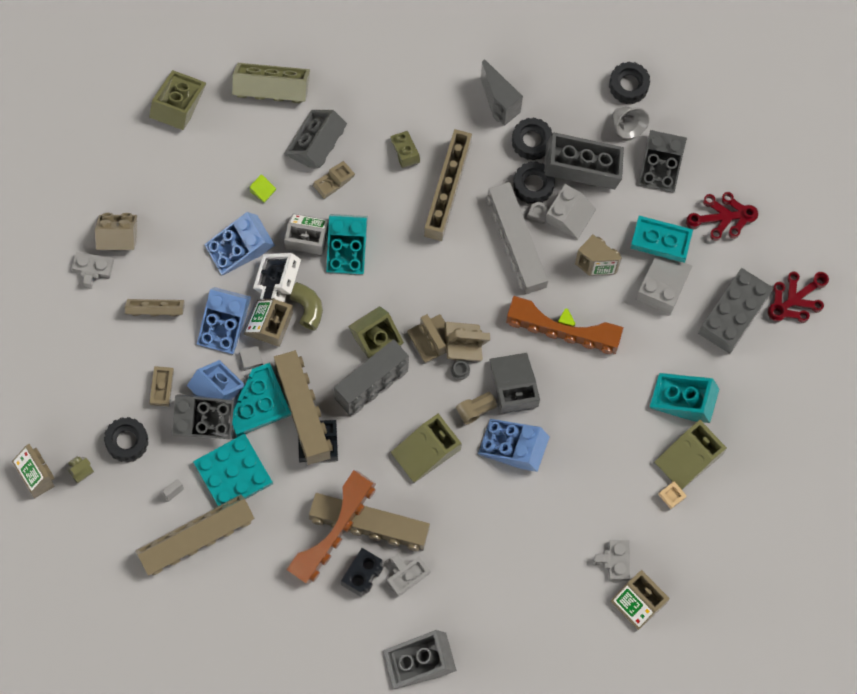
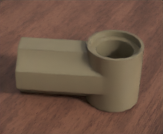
[456,391,497,425]

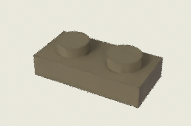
[149,366,174,407]

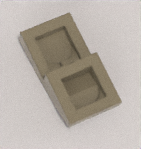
[313,161,355,199]

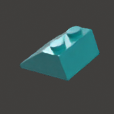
[650,373,720,423]

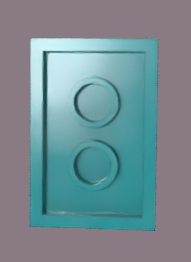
[630,215,693,263]

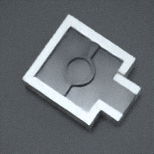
[253,253,301,302]

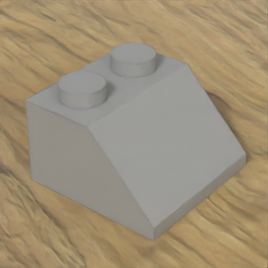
[545,184,596,240]

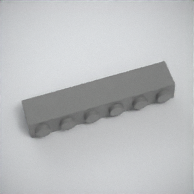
[486,182,548,294]

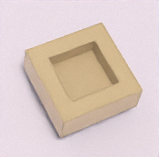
[658,481,687,509]

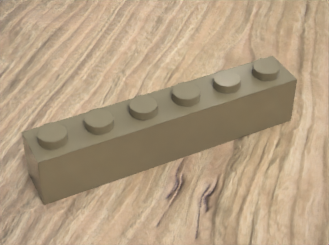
[424,129,472,241]
[274,350,333,465]
[309,493,430,551]
[135,495,255,576]

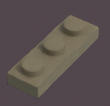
[125,299,185,317]

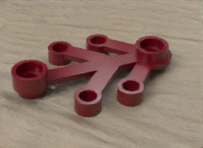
[686,192,758,241]
[767,271,829,323]

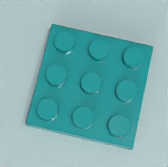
[193,433,273,506]

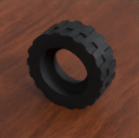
[609,62,650,104]
[512,117,552,161]
[513,161,555,204]
[104,417,149,463]

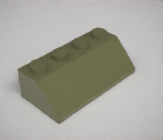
[232,63,310,103]

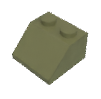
[348,306,404,359]

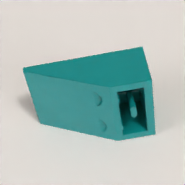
[326,214,368,274]

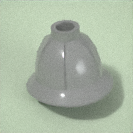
[613,107,650,139]

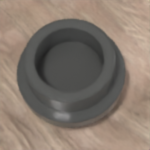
[451,361,470,380]

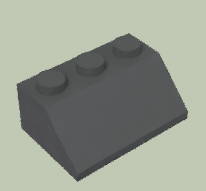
[284,110,347,168]

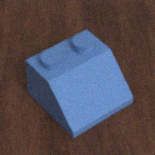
[187,360,245,400]

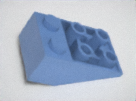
[204,212,275,275]
[197,287,251,354]
[478,419,550,472]

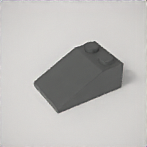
[480,59,523,126]
[384,630,457,689]

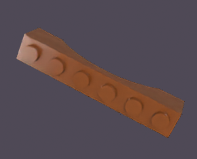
[506,296,624,354]
[287,470,376,583]

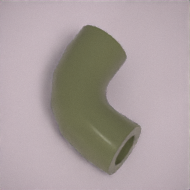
[290,282,323,331]

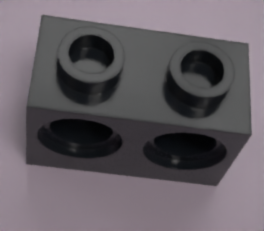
[341,548,384,597]

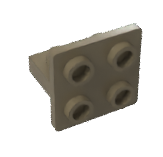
[407,314,446,363]
[444,322,490,362]

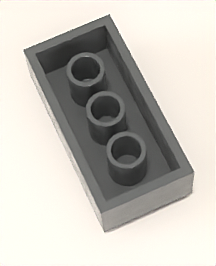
[544,132,624,190]
[698,268,774,354]
[334,339,409,416]

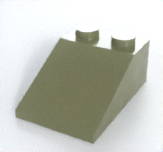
[149,70,206,130]

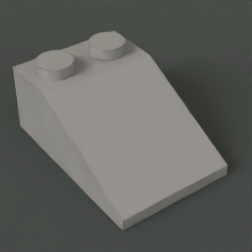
[636,256,692,315]

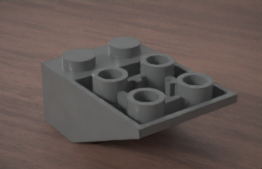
[638,130,687,192]
[489,352,540,414]
[172,394,234,439]

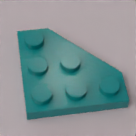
[232,362,291,437]

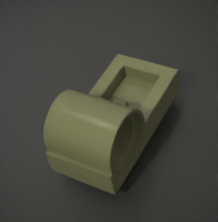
[390,131,420,168]
[66,456,94,483]

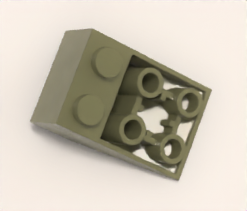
[391,413,462,483]
[654,420,727,490]

